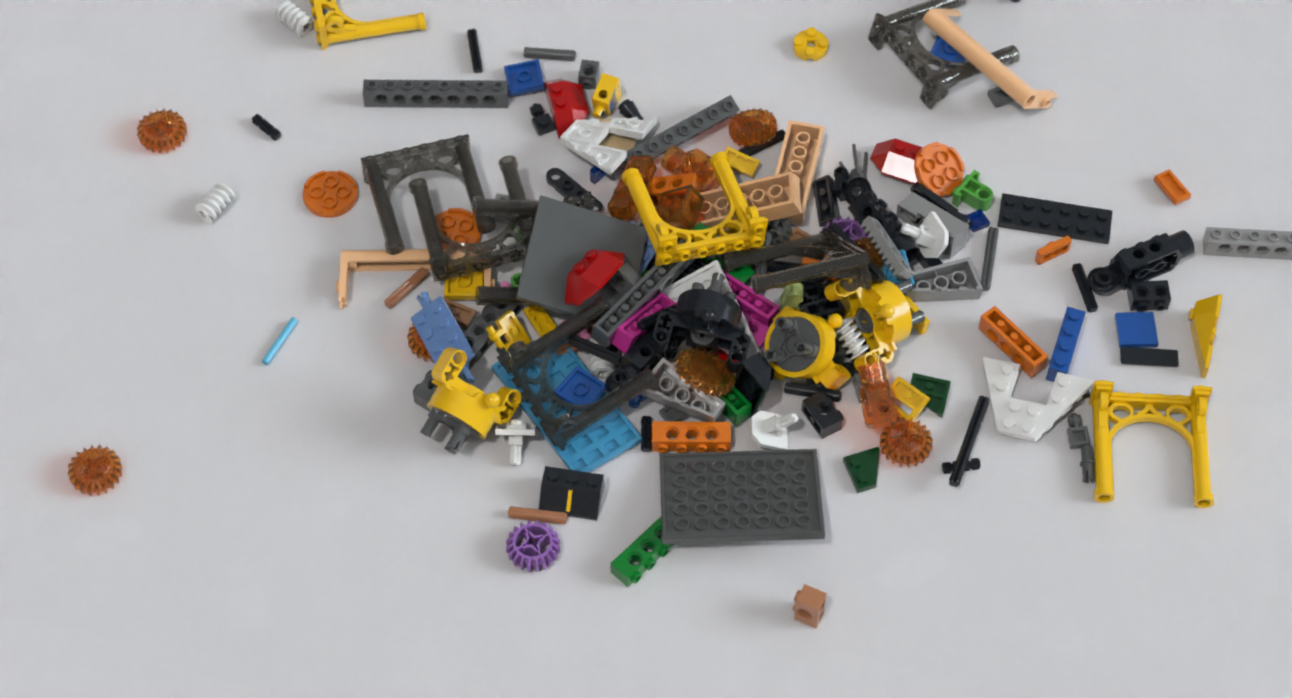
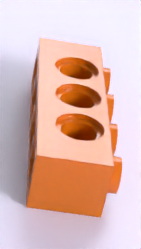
[623,173,702,208]
[978,306,1048,378]
[652,421,731,453]

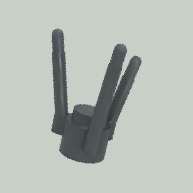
[839,144,868,184]

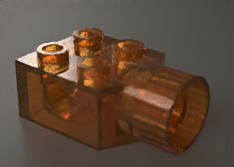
[661,145,720,193]
[656,185,704,243]
[858,361,899,429]

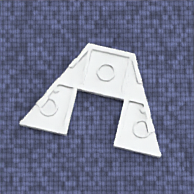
[560,116,657,175]
[983,357,1095,442]

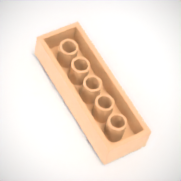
[775,120,825,226]
[687,171,801,231]

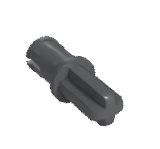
[1080,444,1095,483]

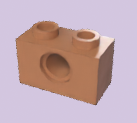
[792,584,827,629]

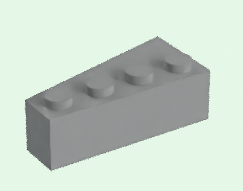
[903,257,983,301]

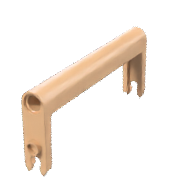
[922,8,1058,109]
[336,248,495,309]

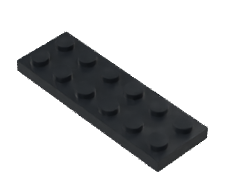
[997,193,1113,244]

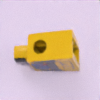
[592,73,622,120]

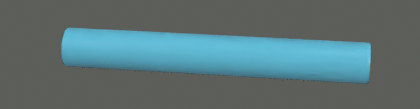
[262,317,298,365]

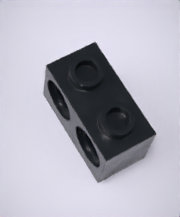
[1127,280,1171,312]

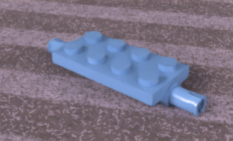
[411,292,475,384]

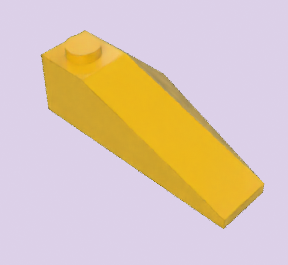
[1188,295,1223,378]

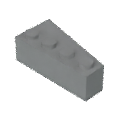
[896,192,969,259]
[639,358,726,422]

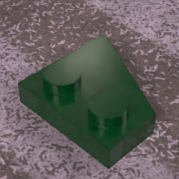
[843,447,879,493]

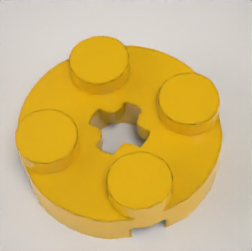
[793,27,829,61]

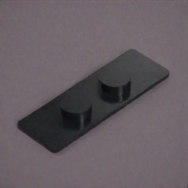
[1120,347,1179,367]

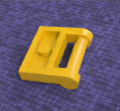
[879,376,930,427]

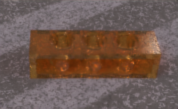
[607,155,657,220]

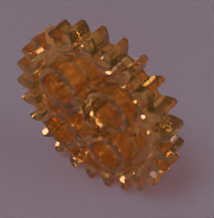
[674,347,736,397]

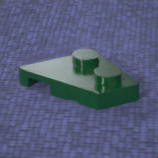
[910,373,951,418]

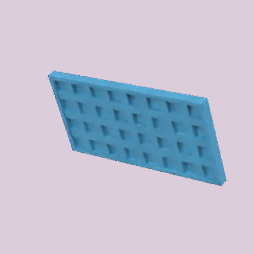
[491,329,642,473]

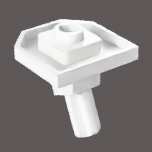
[900,211,949,258]
[749,410,798,450]
[495,419,537,466]

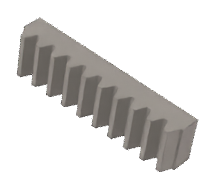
[861,216,914,281]

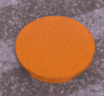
[914,142,965,197]
[303,170,358,218]
[426,208,482,249]

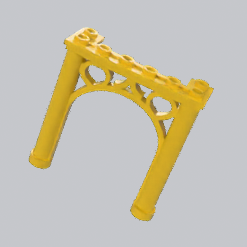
[309,0,427,50]
[621,152,768,266]
[1088,380,1214,508]

